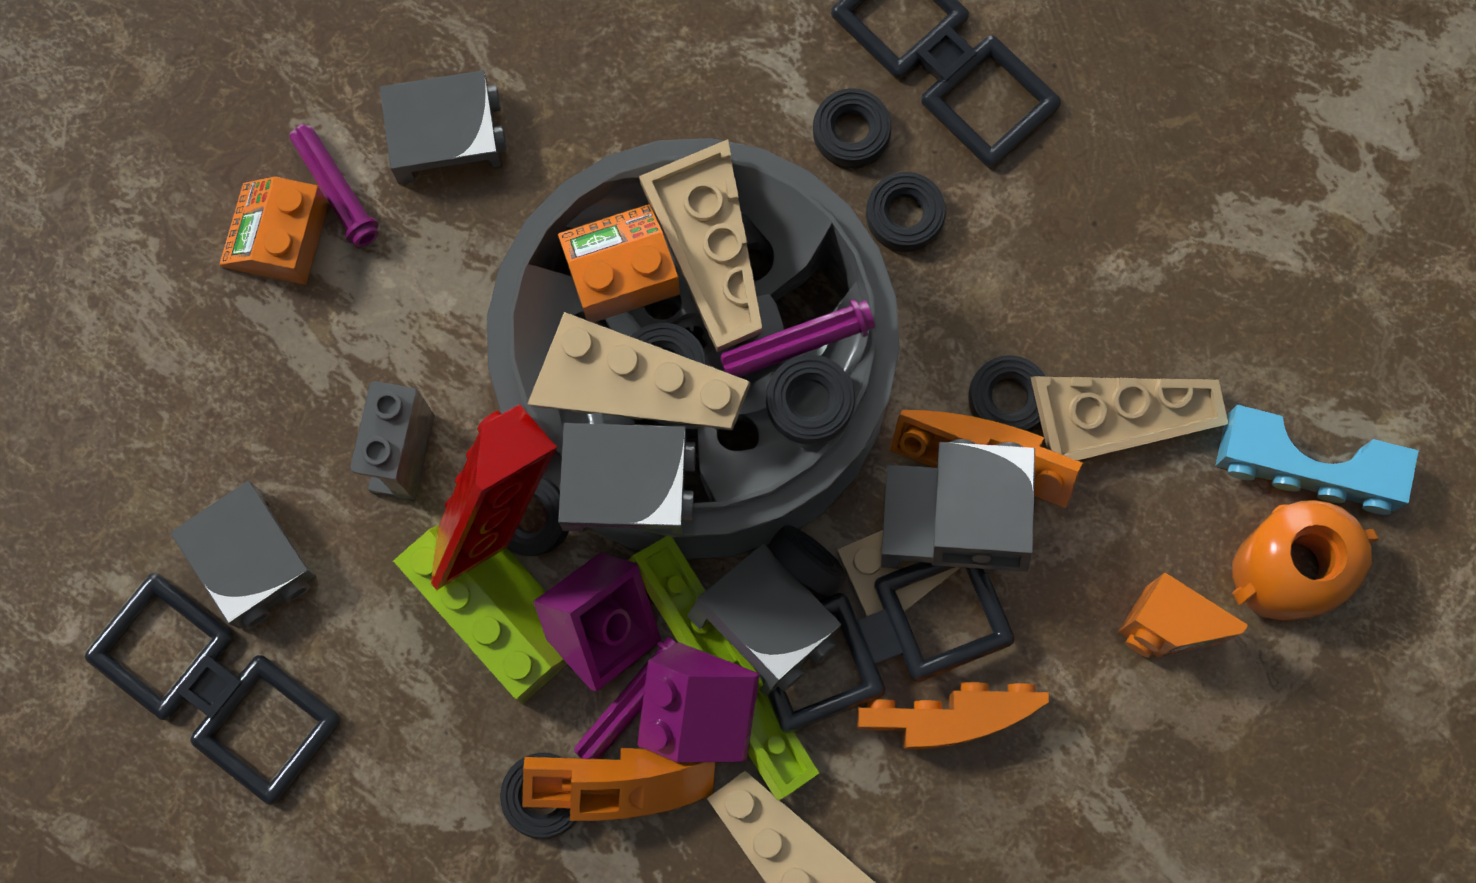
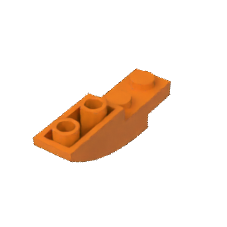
[890,410,1083,508]
[856,682,1049,750]
[522,748,715,821]

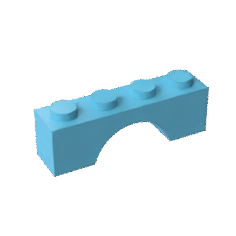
[1215,405,1419,515]

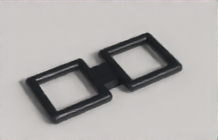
[831,0,1061,167]
[760,562,1015,733]
[85,573,341,805]

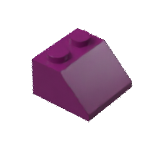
[533,553,661,692]
[637,642,760,762]

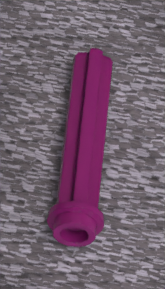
[289,124,379,247]
[721,299,875,377]
[574,636,677,759]

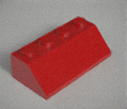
[431,404,557,591]

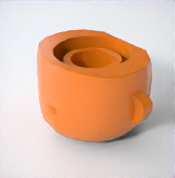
[1232,500,1379,621]

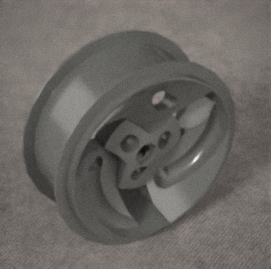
[487,138,900,559]

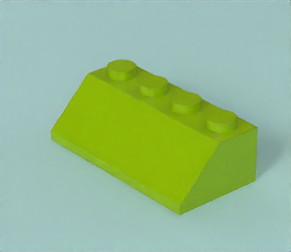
[393,524,567,705]

